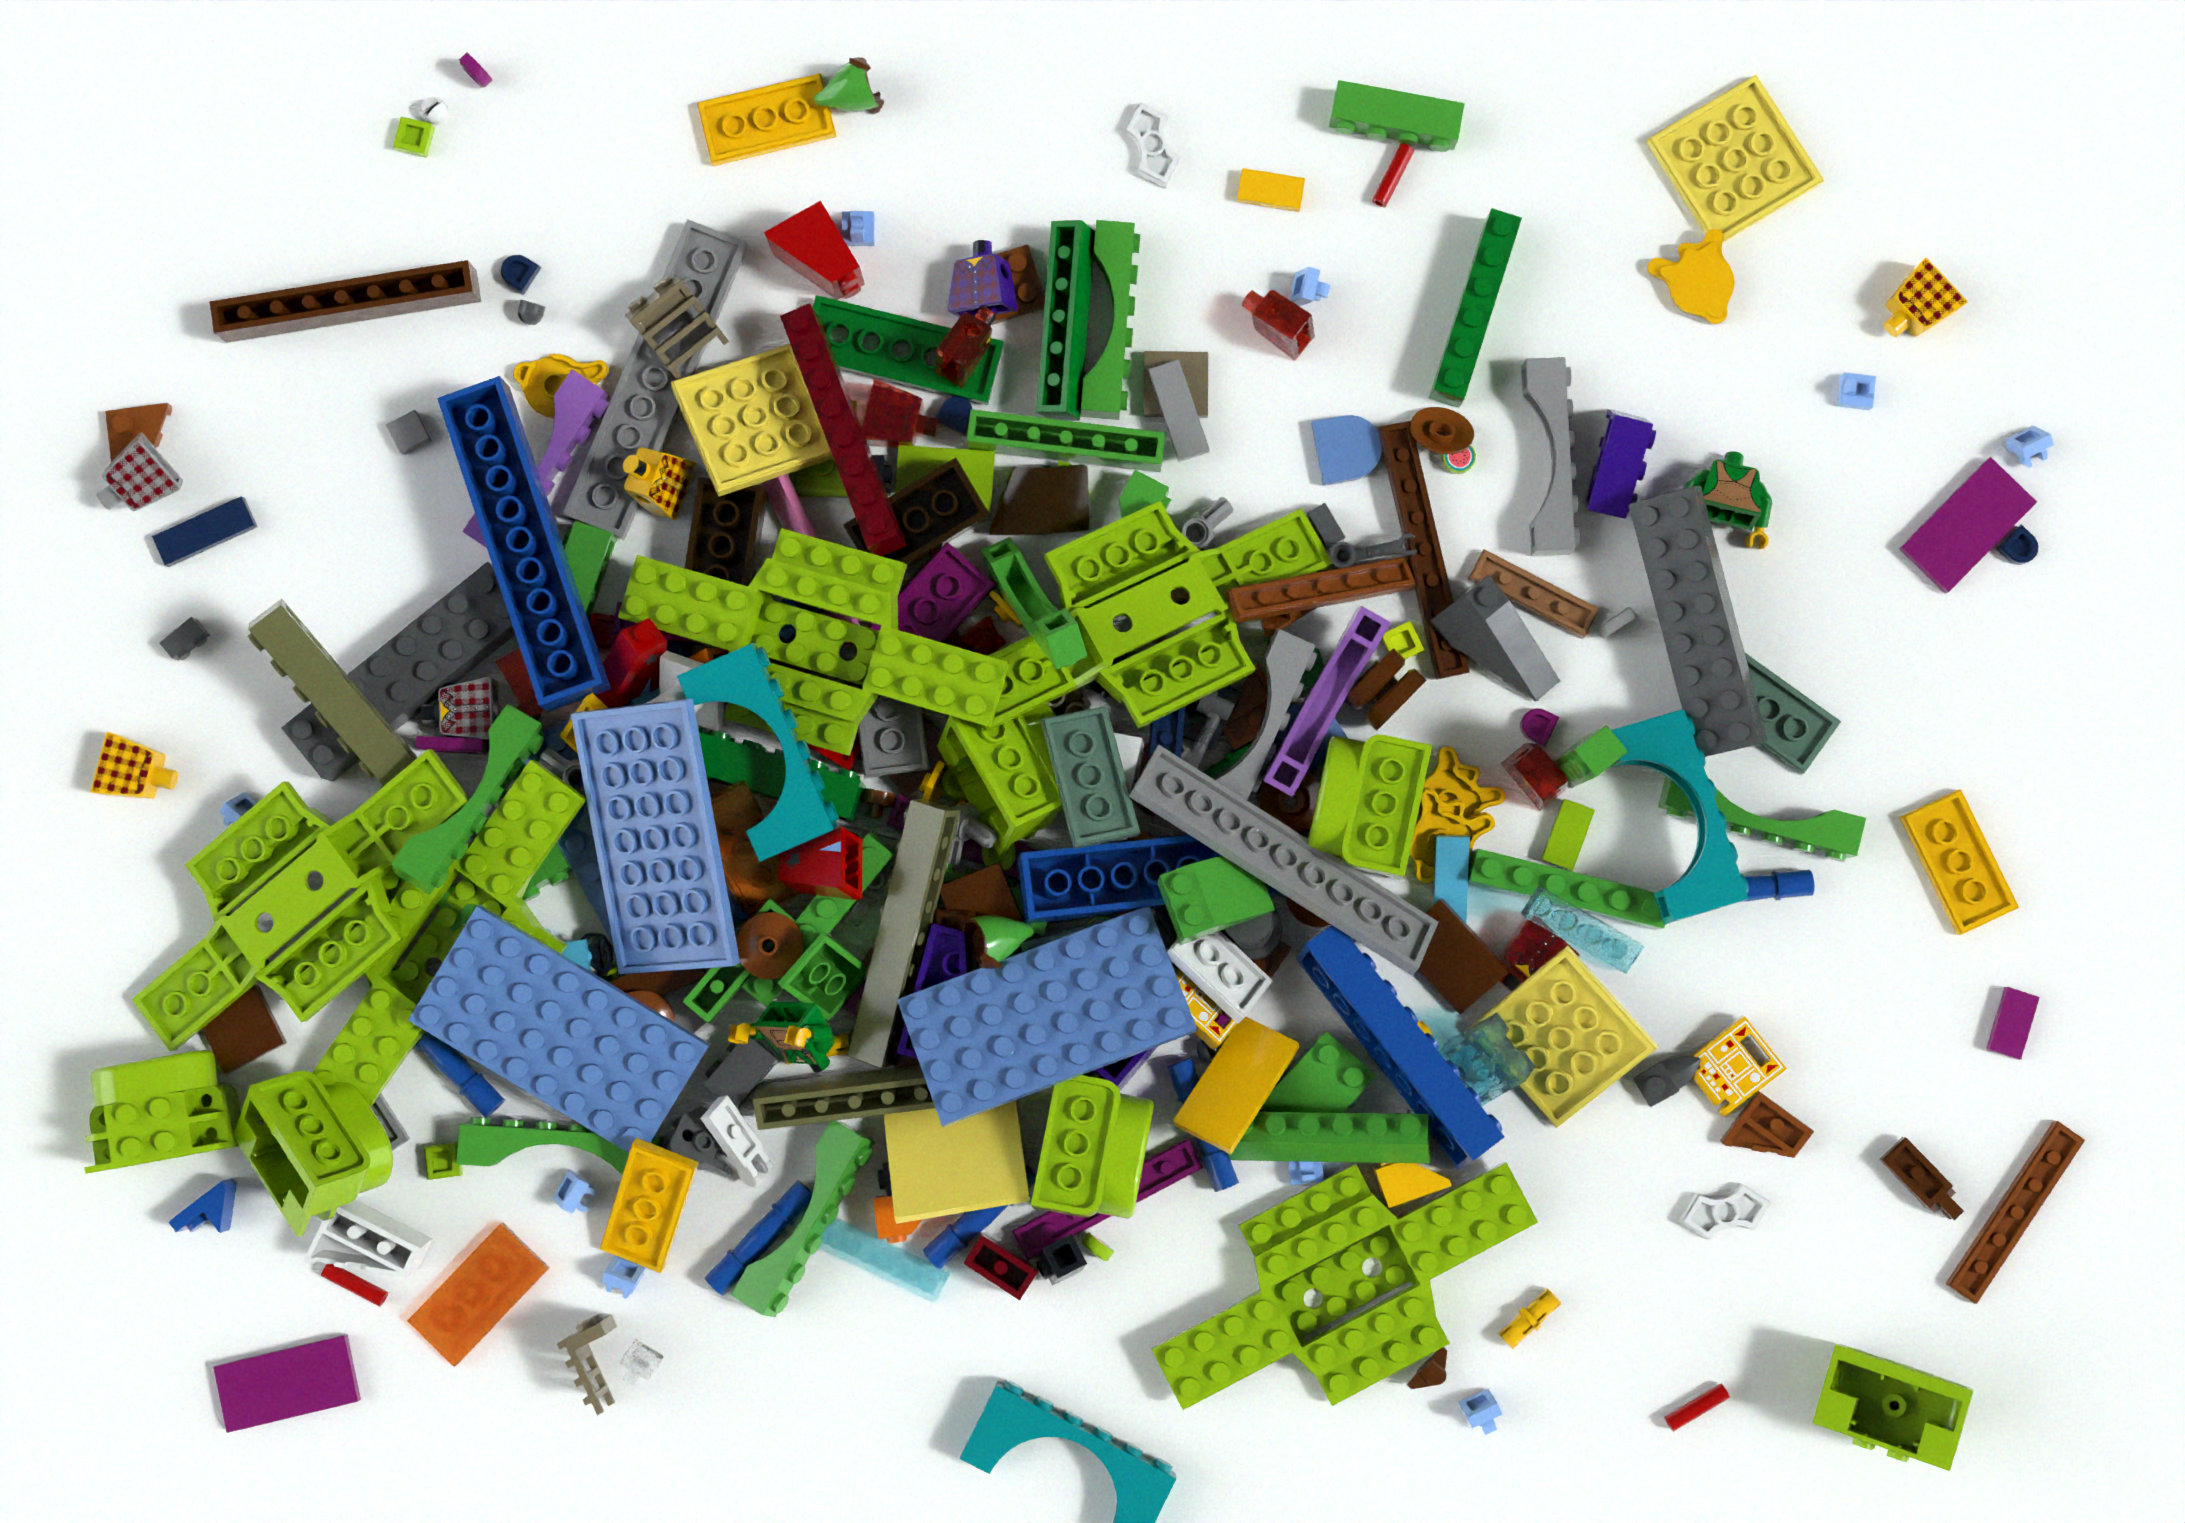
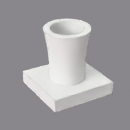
[646,651,724,731]

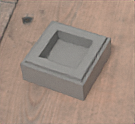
[386,410,431,455]
[1598,607,1637,639]

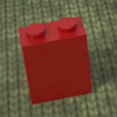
[764,200,865,300]

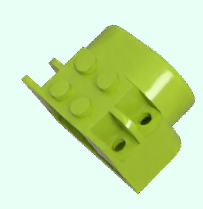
[937,703,1064,857]
[1308,734,1433,880]
[84,1050,241,1174]
[233,1071,393,1237]
[1031,1075,1154,1219]
[1812,1344,1974,1471]

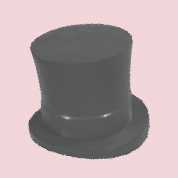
[1221,910,1282,960]

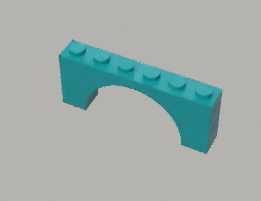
[677,642,839,862]
[1611,709,1749,925]
[960,1380,1177,1523]

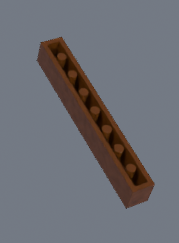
[209,260,481,343]

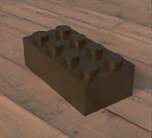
[843,457,992,567]
[684,477,768,586]

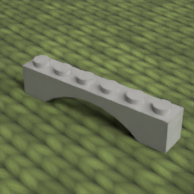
[1521,357,1580,556]
[1212,629,1317,800]

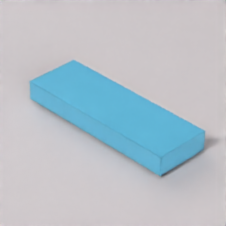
[1433,834,1470,923]

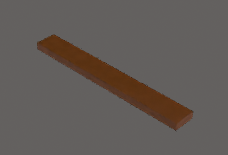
[1377,421,1470,680]

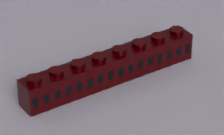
[780,303,907,556]

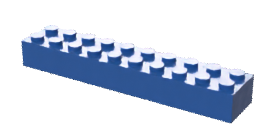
[437,376,611,712]

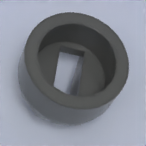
[518,299,546,325]
[1197,1040,1222,1063]

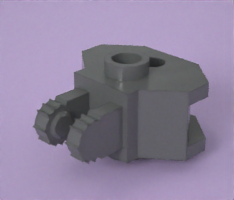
[661,1106,732,1177]

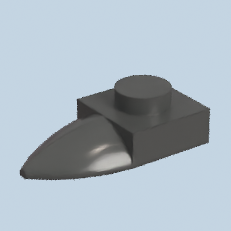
[1633,1056,1701,1107]

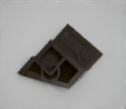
[987,464,1090,535]

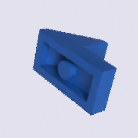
[169,1178,237,1233]

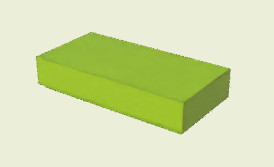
[1540,798,1595,871]

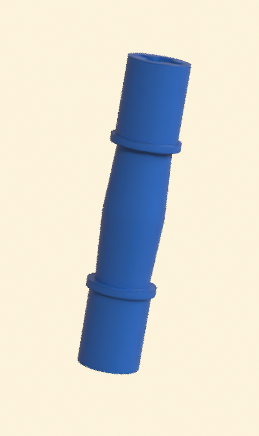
[1742,869,1815,902]
[415,1031,505,1118]
[1167,1058,1239,1192]
[923,1163,1036,1269]
[704,1180,813,1296]

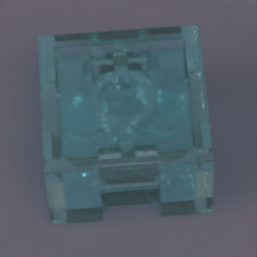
[1438,1012,1535,1106]

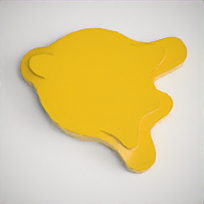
[1647,229,1735,325]
[513,354,609,419]
[1418,746,1506,818]
[1410,787,1495,883]

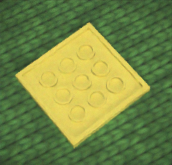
[1646,74,1825,243]
[671,344,833,497]
[1468,945,1658,1128]
[884,1100,1030,1224]

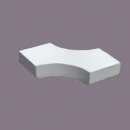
[1125,102,1181,189]
[1678,1184,1772,1240]

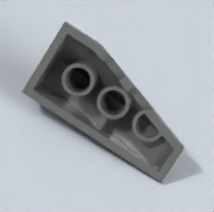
[1430,575,1560,702]

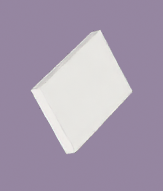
[1167,931,1273,1024]

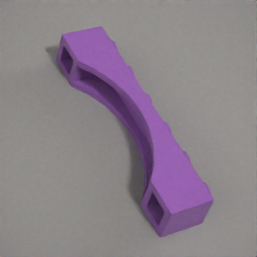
[462,369,609,548]
[1262,606,1391,797]

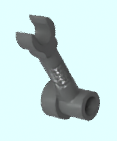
[1329,534,1418,568]
[1186,691,1235,768]

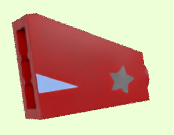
[595,618,667,708]
[778,826,863,900]

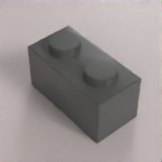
[1306,503,1346,551]
[159,617,210,661]

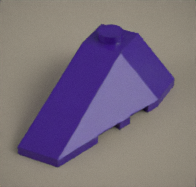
[897,923,967,1059]

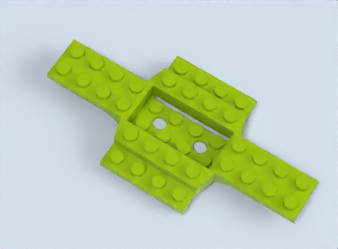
[985,500,1333,731]
[618,528,1010,756]
[132,749,470,1051]
[312,760,586,1107]
[1151,1162,1538,1410]

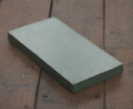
[1745,653,1841,775]
[1041,706,1140,849]

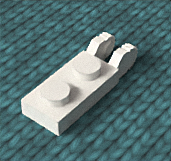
[700,1095,773,1188]

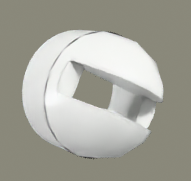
[421,97,449,125]

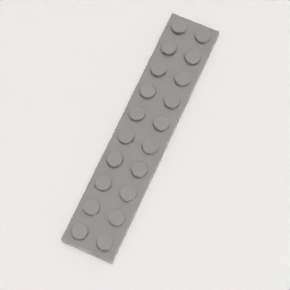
[563,219,748,540]
[1129,745,1438,975]

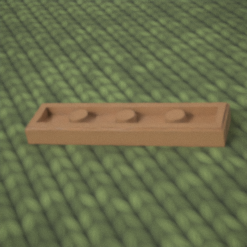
[1468,549,1599,639]

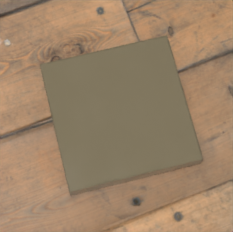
[1143,351,1208,418]

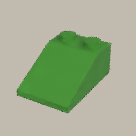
[1157,856,1275,945]
[777,932,868,1021]
[1261,1031,1377,1113]

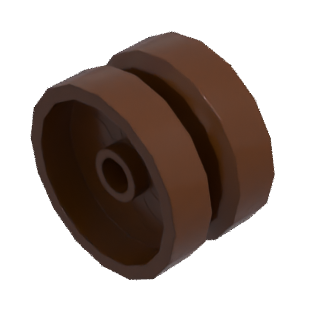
[1345,648,1426,731]

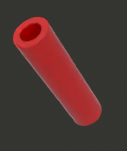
[1372,143,1414,208]
[321,1264,389,1307]
[1664,1383,1730,1432]

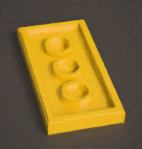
[697,73,837,166]
[1899,789,2019,935]
[1173,1016,1300,1155]
[600,1138,699,1273]

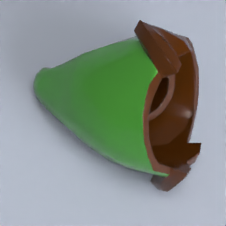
[814,57,884,114]
[963,911,1034,969]

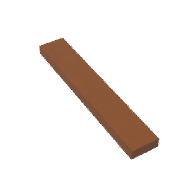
[1225,556,1417,623]
[1945,1120,2085,1304]

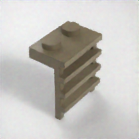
[625,275,729,380]
[557,1314,617,1415]

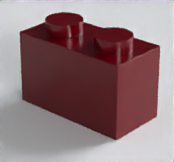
[963,1232,1038,1301]

